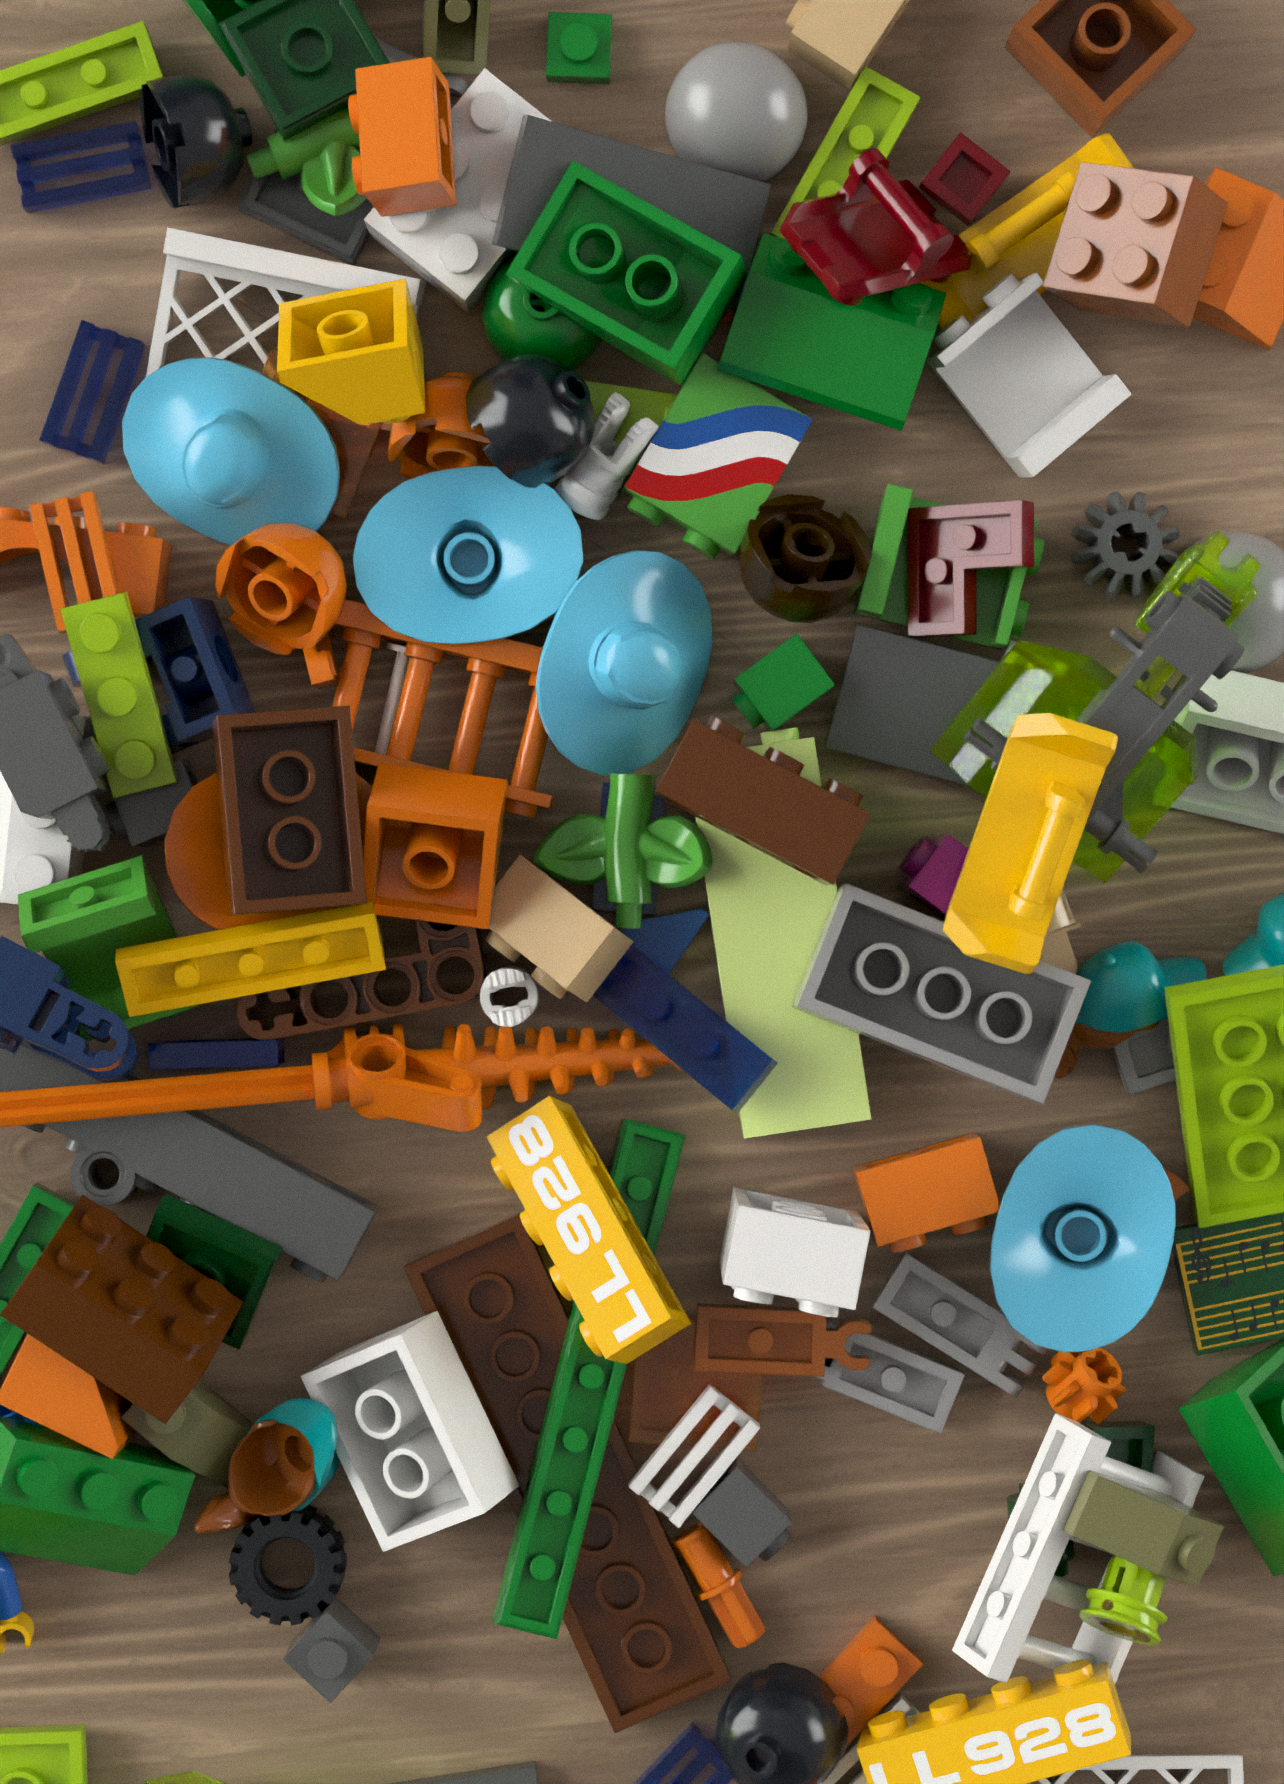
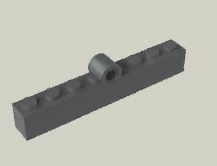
[0,1045,380,1283]

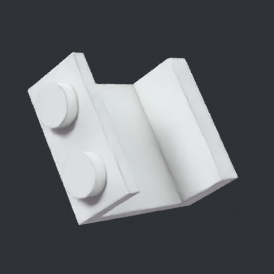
[926,273,1131,478]

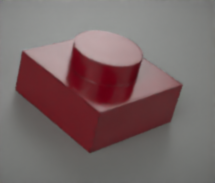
[919,132,1011,227]

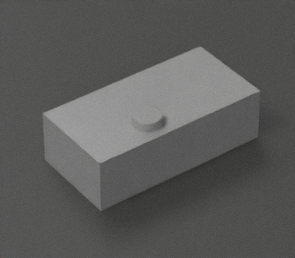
[792,883,1091,1104]

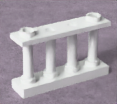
[952,1413,1205,1684]

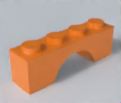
[0,507,172,618]

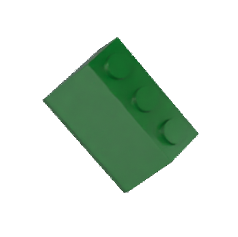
[717,232,947,431]
[1178,1338,1284,1577]
[0,1416,196,1576]

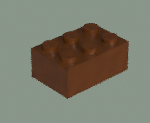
[212,705,367,916]
[655,716,871,886]
[0,1194,244,1425]

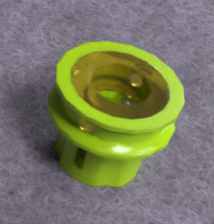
[1079,1556,1168,1645]

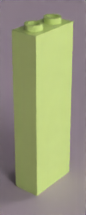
[695,728,872,1139]

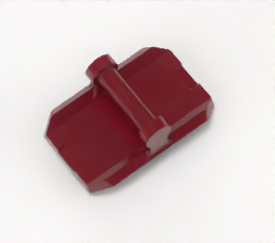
[780,148,972,306]

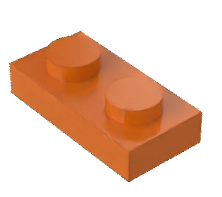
[818,1615,923,1747]

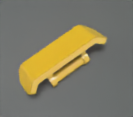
[920,133,1134,329]
[943,713,1118,974]

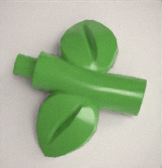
[246,107,367,216]
[533,773,713,929]

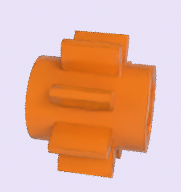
[1042,1347,1126,1424]

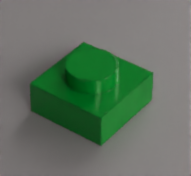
[546,12,612,84]

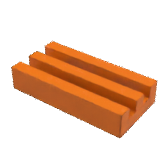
[29,491,119,634]

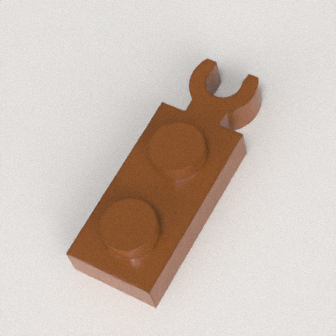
[694,1303,872,1377]

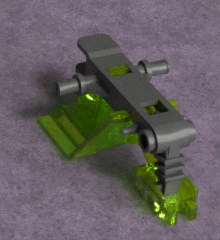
[930,529,1261,883]

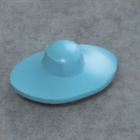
[122,357,340,545]
[353,466,584,645]
[536,550,713,776]
[990,1124,1176,1353]

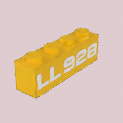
[486,1096,691,1364]
[856,1659,1131,1784]

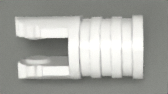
[555,392,659,520]
[480,966,540,1027]

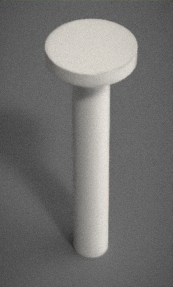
[375,642,410,755]

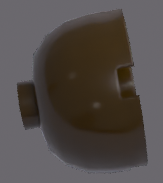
[738,494,872,623]

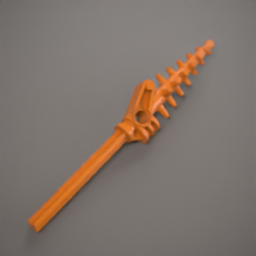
[0,1022,729,1132]

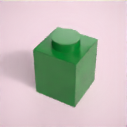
[731,633,835,731]

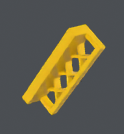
[115,902,386,1017]

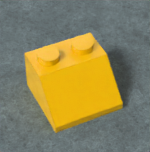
[277,278,425,425]

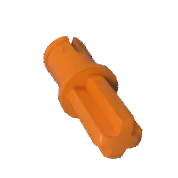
[672,1522,765,1649]

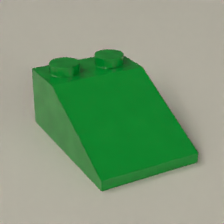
[506,161,748,386]

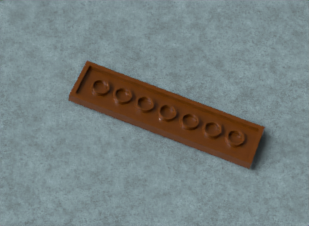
[404,1212,731,1733]

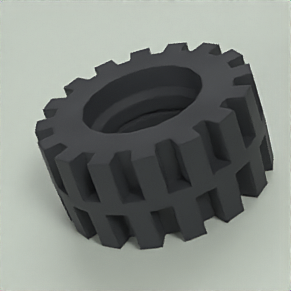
[229,1505,347,1626]

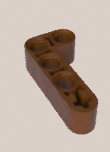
[236,920,487,1040]

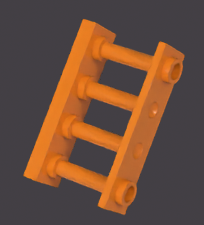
[332,599,554,819]

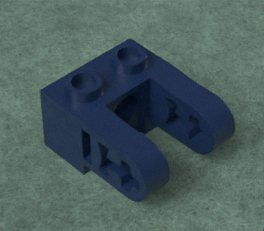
[62,597,256,754]
[0,936,139,1083]

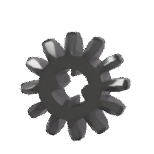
[1071,491,1180,600]

